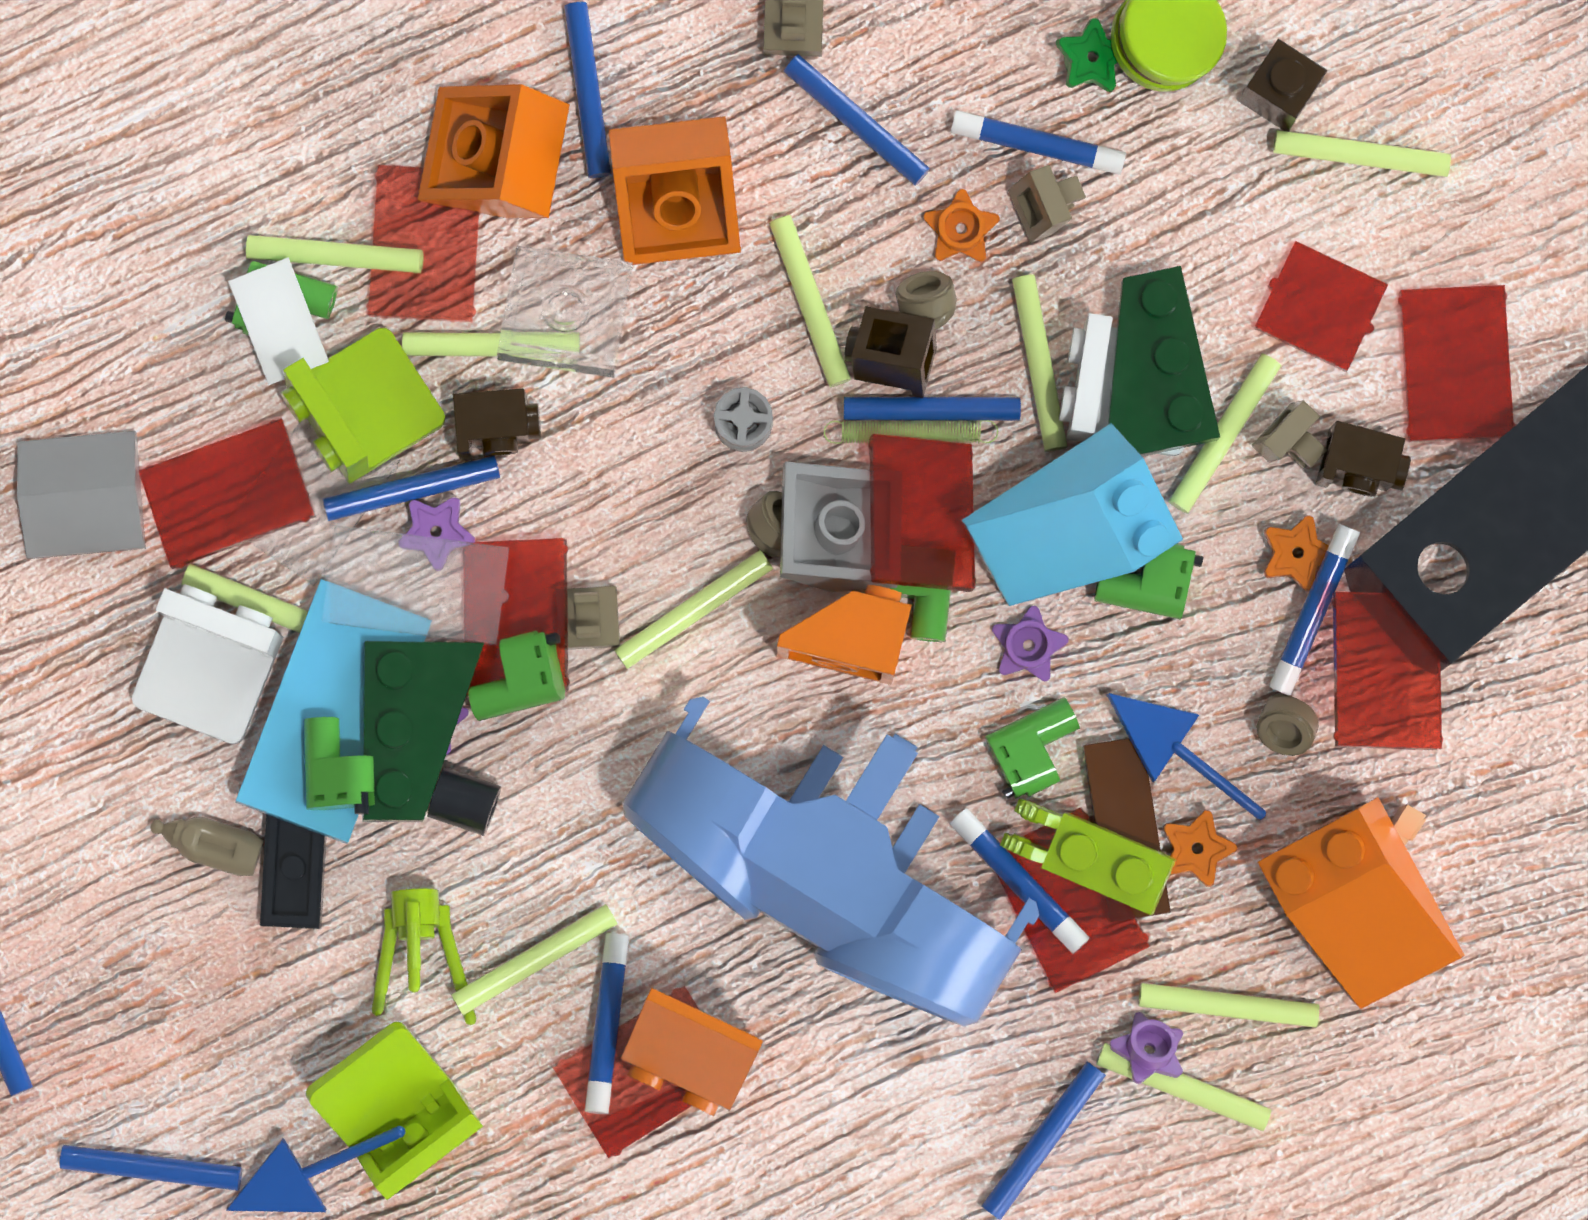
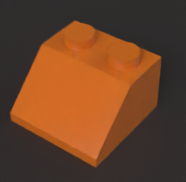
[418,84,570,218]
[609,116,741,266]
[777,585,912,685]

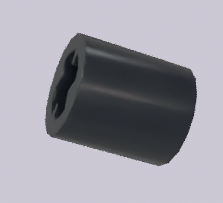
[427,767,502,836]

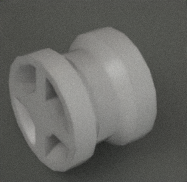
[714,387,773,452]

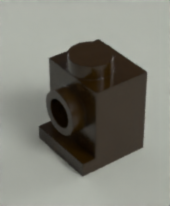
[844,306,937,398]
[453,388,541,461]
[1315,421,1411,497]

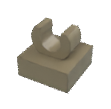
[763,0,824,57]
[1008,165,1086,243]
[1251,400,1327,469]
[557,586,620,650]

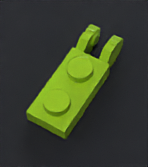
[1000,798,1176,915]

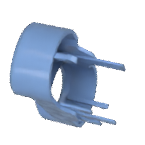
[622,697,1039,1027]

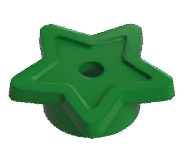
[1056,18,1118,92]

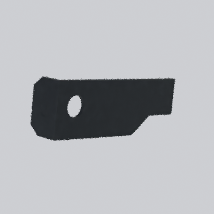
[1344,365,1588,676]

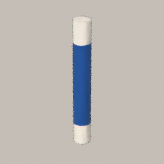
[951,110,1126,175]
[1269,523,1360,696]
[950,808,1090,954]
[585,933,629,1114]

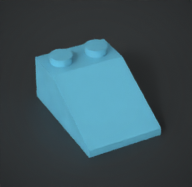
[962,423,1183,606]

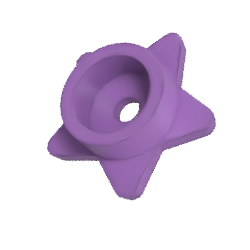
[398,497,475,572]
[992,606,1069,682]
[1110,1012,1183,1084]

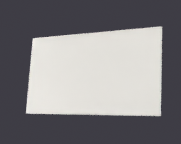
[228,257,329,385]

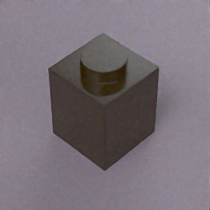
[1239,38,1328,132]

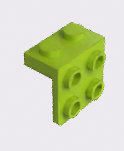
[281,328,445,484]
[306,1022,483,1200]

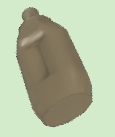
[150,817,264,876]

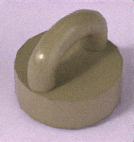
[895,271,957,330]
[746,491,782,557]
[1256,693,1319,756]

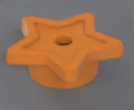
[923,189,1000,262]
[1264,515,1329,592]
[1163,810,1238,887]

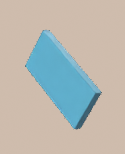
[235,579,432,844]

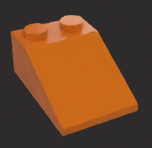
[1258,797,1465,1009]
[621,988,763,1116]

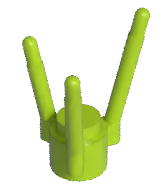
[372,888,476,1025]

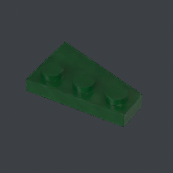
[1108,266,1220,457]
[362,641,484,822]

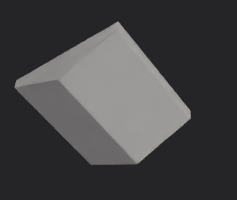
[17,431,146,559]
[780,462,901,592]

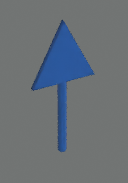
[1106,693,1266,820]
[226,1126,406,1212]

